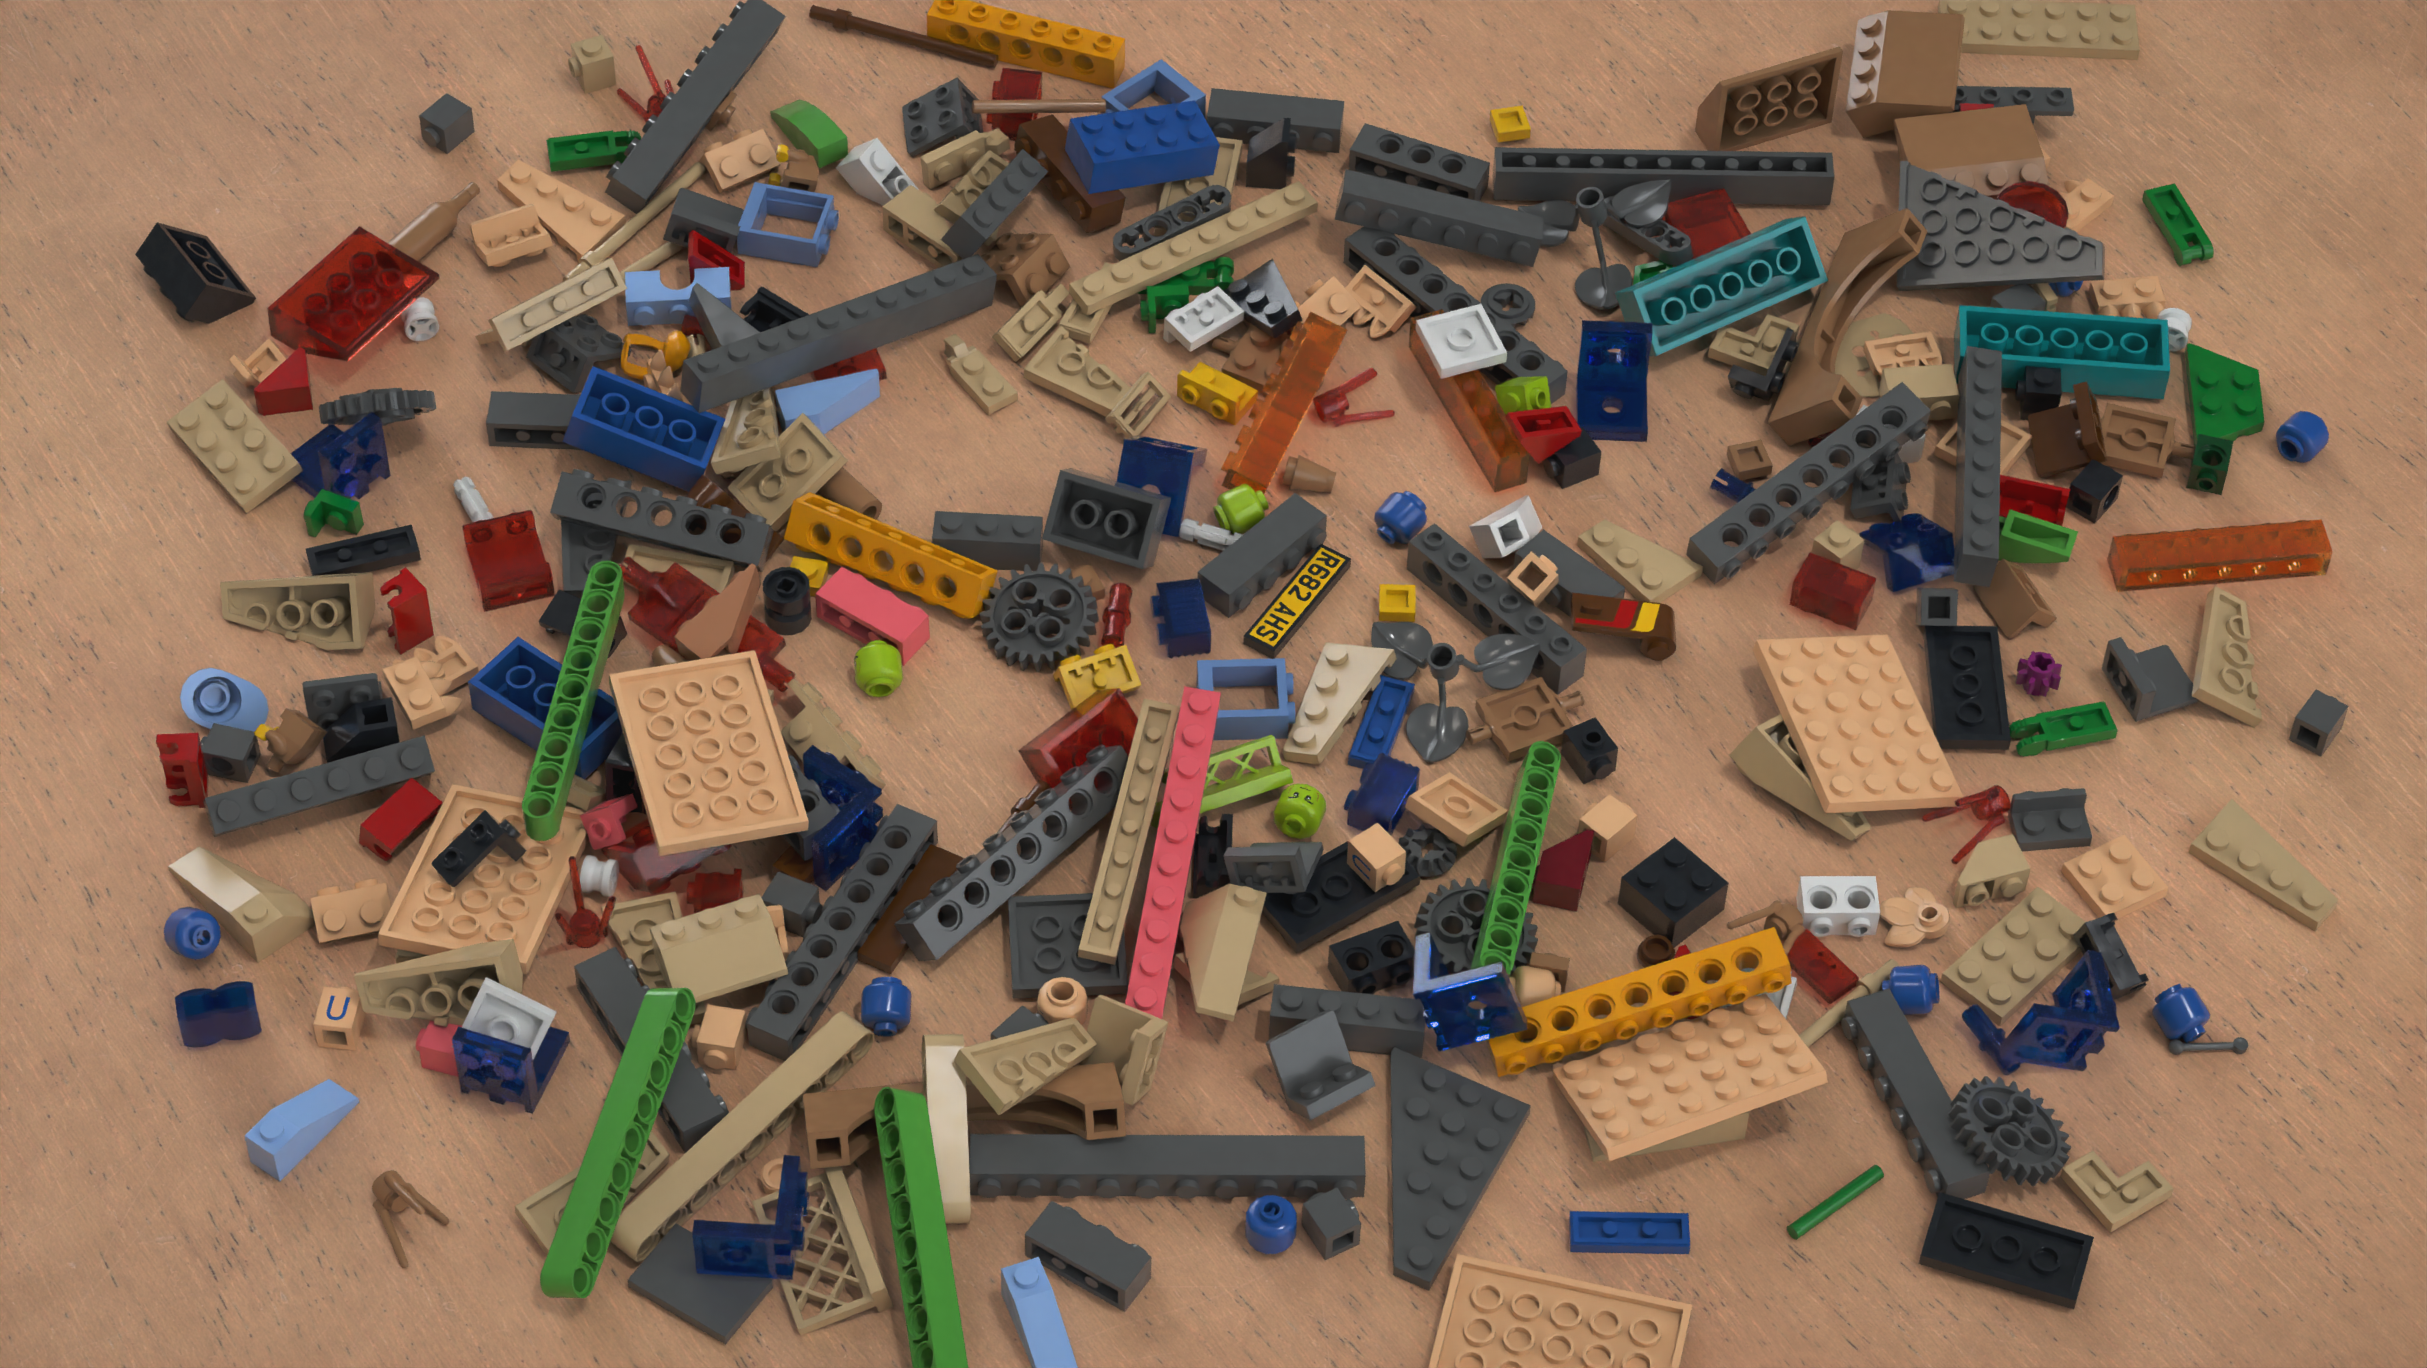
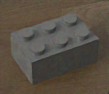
[1042,468,1171,569]

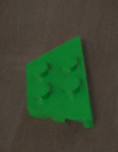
[2184,343,2265,445]

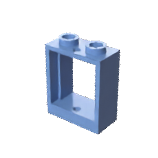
[1101,59,1206,117]
[737,182,839,267]
[1197,658,1295,740]

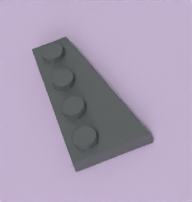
[561,481,632,599]

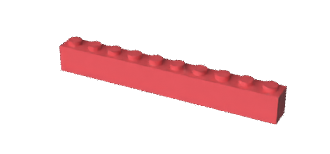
[1125,686,1221,1019]

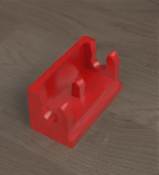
[1999,475,2070,526]
[380,567,434,655]
[156,732,209,808]
[359,778,443,861]

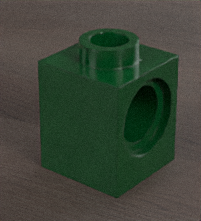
[2186,434,2233,495]

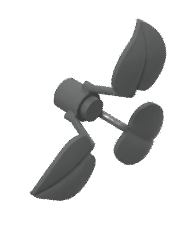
[1518,179,1671,310]
[1371,622,1540,763]

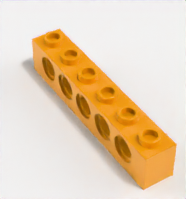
[927,0,1125,89]
[784,492,998,619]

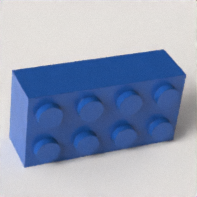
[1065,100,1220,194]
[562,366,725,492]
[468,637,623,779]

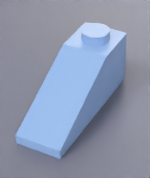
[775,368,880,434]
[244,1079,359,1182]
[1001,1257,1078,1368]

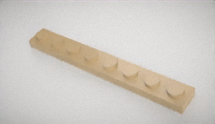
[1069,181,1318,315]
[1078,699,1180,965]

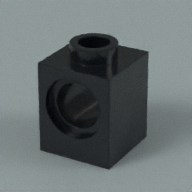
[2066,459,2123,523]

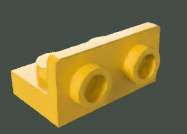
[1177,362,1258,425]
[1053,644,1141,711]

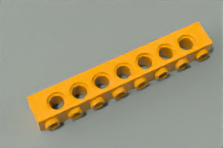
[1481,927,1792,1077]

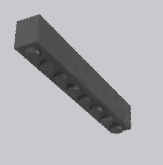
[605,0,786,214]
[1954,346,2002,587]

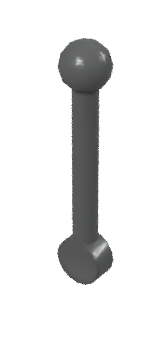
[2169,1037,2248,1055]

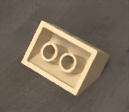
[650,894,788,1003]

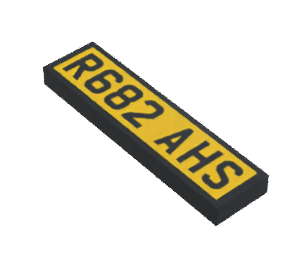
[1243,544,1351,659]

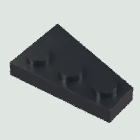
[1224,258,1302,338]

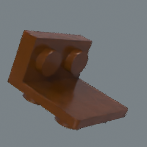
[2028,381,2107,478]

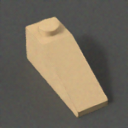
[883,185,962,268]

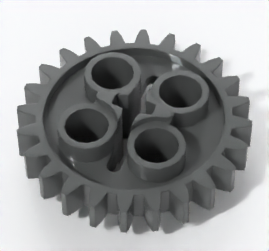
[319,388,436,427]
[980,562,1099,672]
[1414,878,1538,988]
[1948,1076,2071,1186]

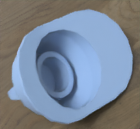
[180,668,269,732]

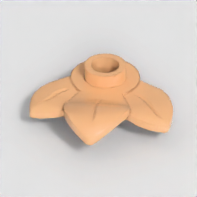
[1879,887,1950,947]

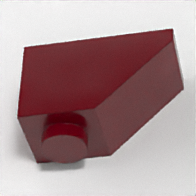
[1532,829,1594,912]

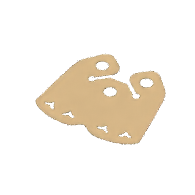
[1785,313,1914,397]

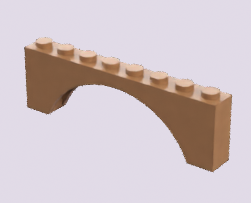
[1768,208,1927,446]
[803,1062,1126,1169]

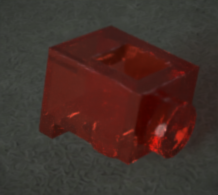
[687,868,744,913]

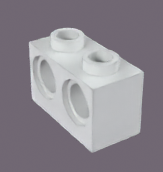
[1796,876,1880,937]

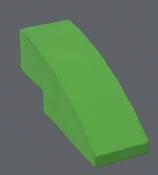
[770,99,848,168]
[1999,510,2078,563]

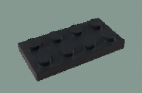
[1923,625,2011,750]
[1262,841,1420,953]
[1919,1192,2094,1309]

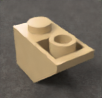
[1953,834,2031,908]

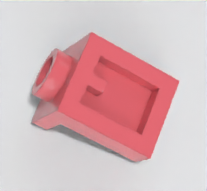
[580,793,638,850]

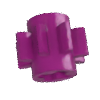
[2016,651,2062,697]

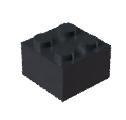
[1618,837,1729,948]

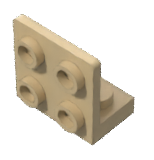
[1079,995,1168,1106]

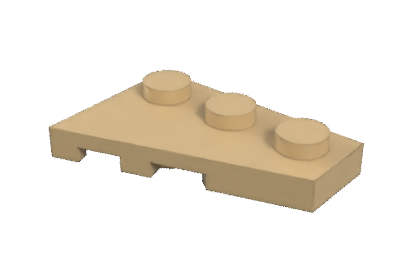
[934,150,1009,246]
[1024,326,1130,417]
[1577,519,1703,603]
[621,544,735,618]

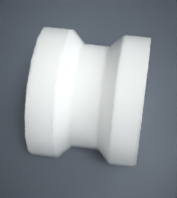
[399,297,439,341]
[2157,308,2192,352]
[579,855,619,897]

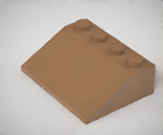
[1846,10,1965,138]
[1695,47,1843,151]
[1893,104,2050,205]

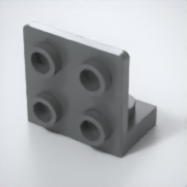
[902,77,983,157]
[663,188,744,253]
[526,314,632,393]
[2102,637,2199,722]
[302,673,383,730]
[1224,842,1324,894]
[1266,1009,1376,1120]

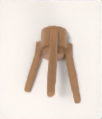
[1727,900,1805,956]
[372,1170,449,1268]

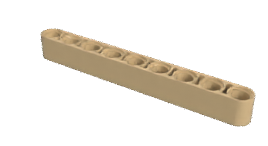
[610,1011,875,1263]

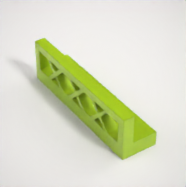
[1151,735,1293,828]

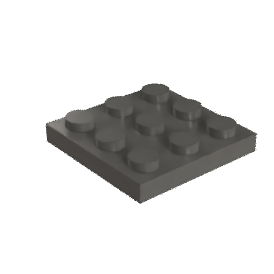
[1008,893,1128,999]

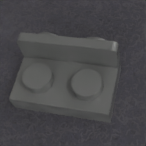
[1850,454,1911,525]
[2008,788,2092,852]

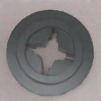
[1481,283,1535,327]
[1398,823,1457,877]

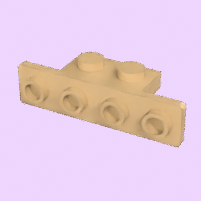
[781,679,886,790]

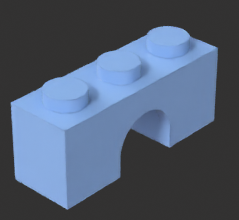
[625,267,732,326]

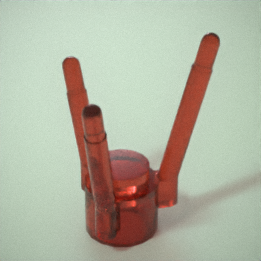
[617,45,674,122]
[1313,368,1395,427]
[1922,785,2010,864]
[555,856,616,948]

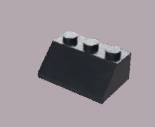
[135,222,256,324]

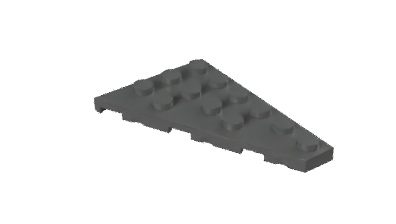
[1897,161,2105,291]
[1390,1047,1531,1291]

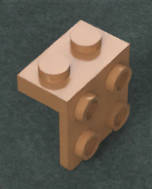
[980,232,1070,307]

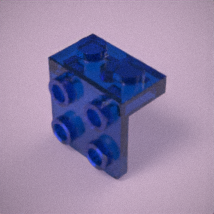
[1859,513,1955,592]

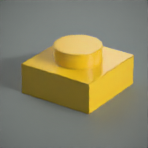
[1490,105,1531,143]
[790,556,829,597]
[1379,584,1416,622]

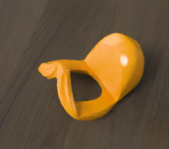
[621,330,691,380]

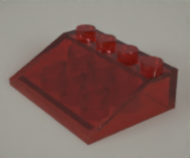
[267,226,439,362]

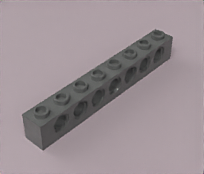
[1343,227,1568,404]
[1686,382,1931,585]
[894,745,1128,961]
[745,804,938,1061]

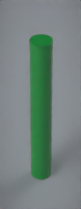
[1787,1165,1884,1240]

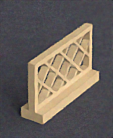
[475,258,627,351]
[752,1166,894,1335]

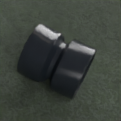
[763,567,812,635]

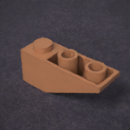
[674,563,761,661]

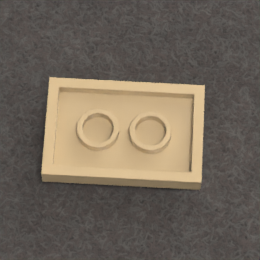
[727,413,848,532]

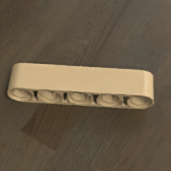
[922,1034,971,1224]

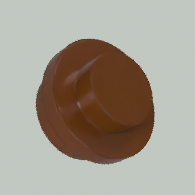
[1637,935,1675,968]

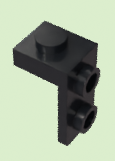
[1728,328,1799,402]
[432,810,527,887]

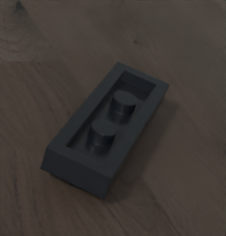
[306,525,421,576]

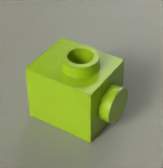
[1495,376,1551,420]

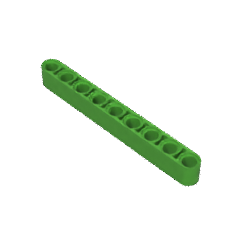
[522,561,625,841]
[1468,741,1561,1000]
[540,988,695,1298]
[874,1087,968,1368]

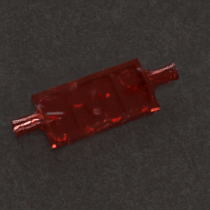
[619,557,795,692]

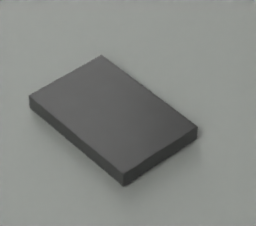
[628,1223,773,1345]

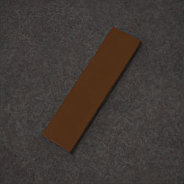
[857,844,964,974]

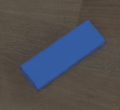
[1348,675,1415,774]
[1569,1211,1690,1254]

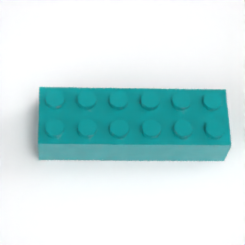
[1615,216,1828,357]
[1954,305,2170,399]

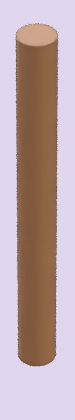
[972,99,1106,114]

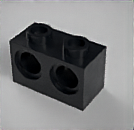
[1328,921,1418,994]

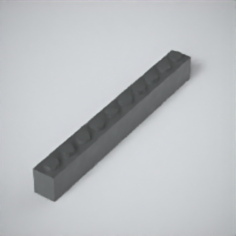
[1492,147,1835,205]
[680,254,997,413]
[969,1134,1366,1199]

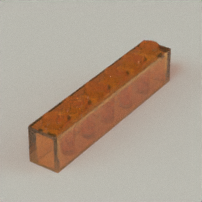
[1409,309,1530,492]
[1221,311,1348,494]
[2107,519,2333,592]

